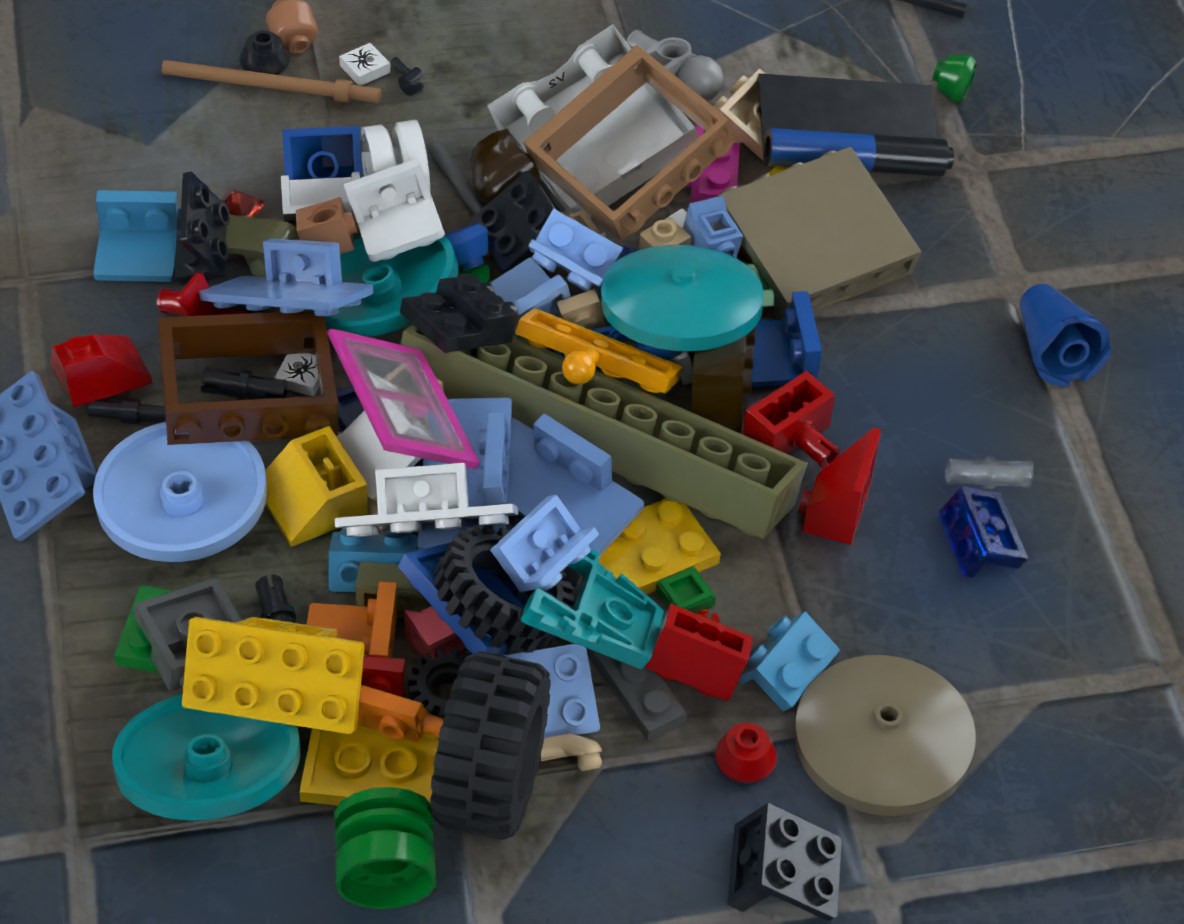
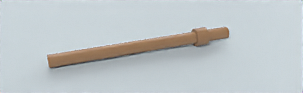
[162,60,381,103]

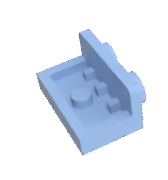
[490,494,599,592]

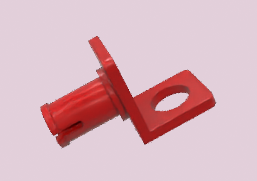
[157,273,249,316]

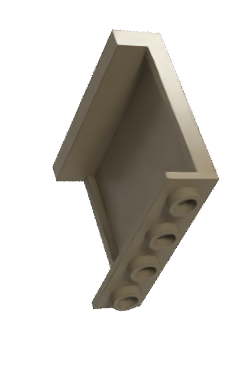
[718,147,922,320]

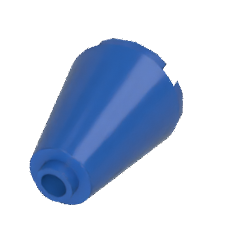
[1020,284,1112,387]

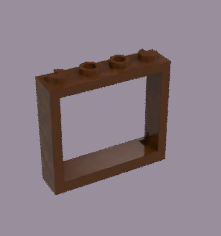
[158,311,338,445]

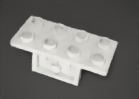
[334,463,518,537]

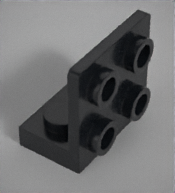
[175,171,230,285]
[727,803,842,921]

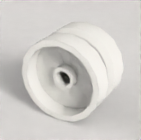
[361,120,431,190]

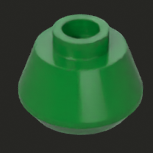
[932,55,977,103]

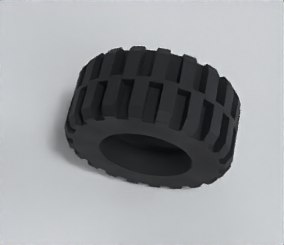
[430,651,551,840]

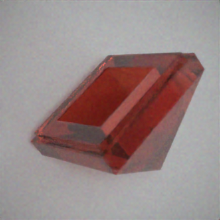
[221,188,264,218]

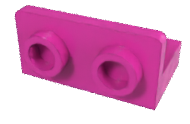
[685,125,740,203]

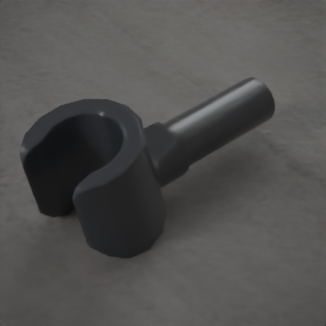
[391,57,424,96]

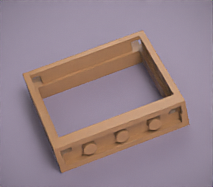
[523,45,736,242]

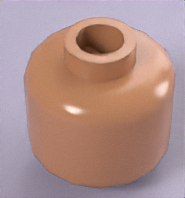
[266,0,318,53]

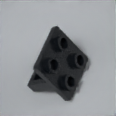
[470,171,555,273]

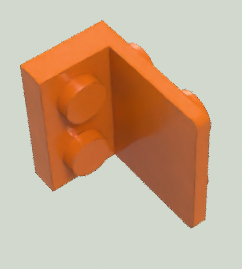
[307,581,398,658]

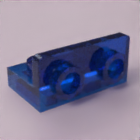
[939,486,1028,578]

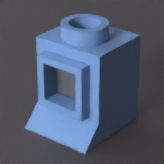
[683,195,743,258]

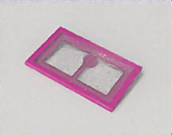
[327,329,480,469]

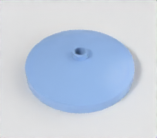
[93,422,267,562]

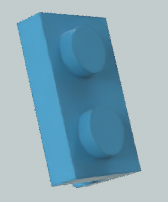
[329,529,419,592]
[739,611,840,711]

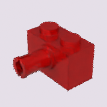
[743,371,841,469]
[646,604,753,702]

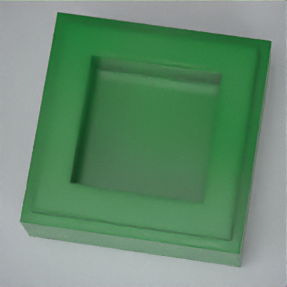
[656,566,716,613]

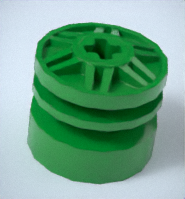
[334,787,436,909]

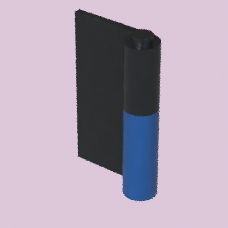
[757,73,954,176]

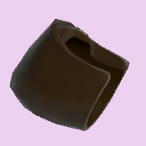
[470,128,540,206]

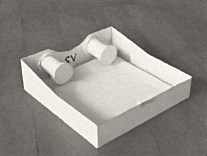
[487,24,699,218]

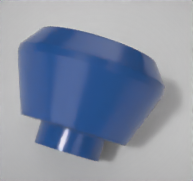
[444,223,488,271]

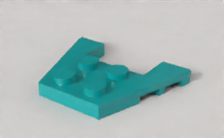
[520,548,664,670]

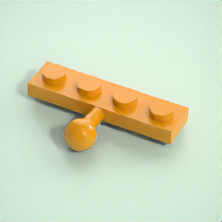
[515,308,683,394]

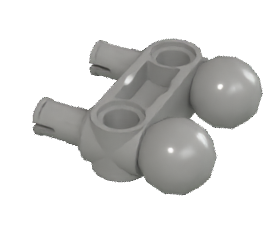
[626,30,724,101]

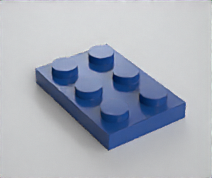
[398,542,525,655]

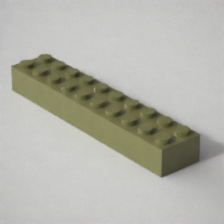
[395,325,808,539]

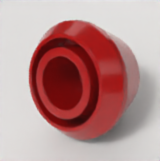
[715,723,777,783]

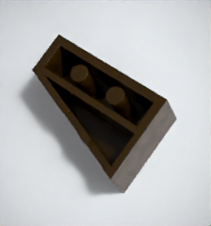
[692,326,756,434]

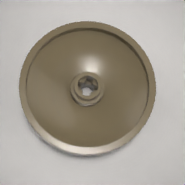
[794,655,976,816]

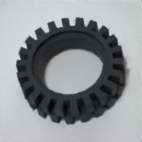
[433,525,575,653]

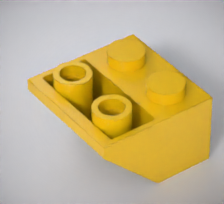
[265,426,368,547]

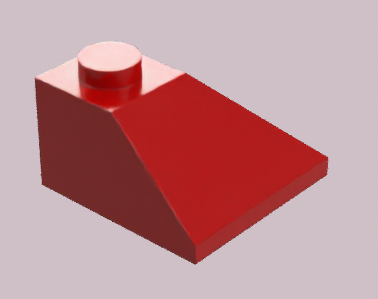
[50,334,153,408]
[798,427,882,545]

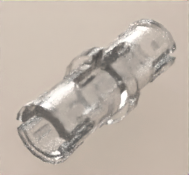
[945,456,1033,490]

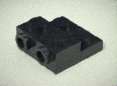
[399,273,518,353]

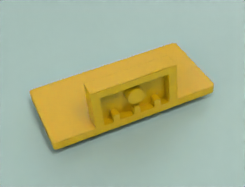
[182,617,365,734]

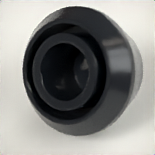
[239,30,290,75]

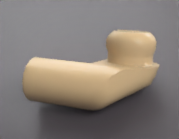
[539,733,602,771]

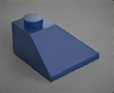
[282,126,363,180]

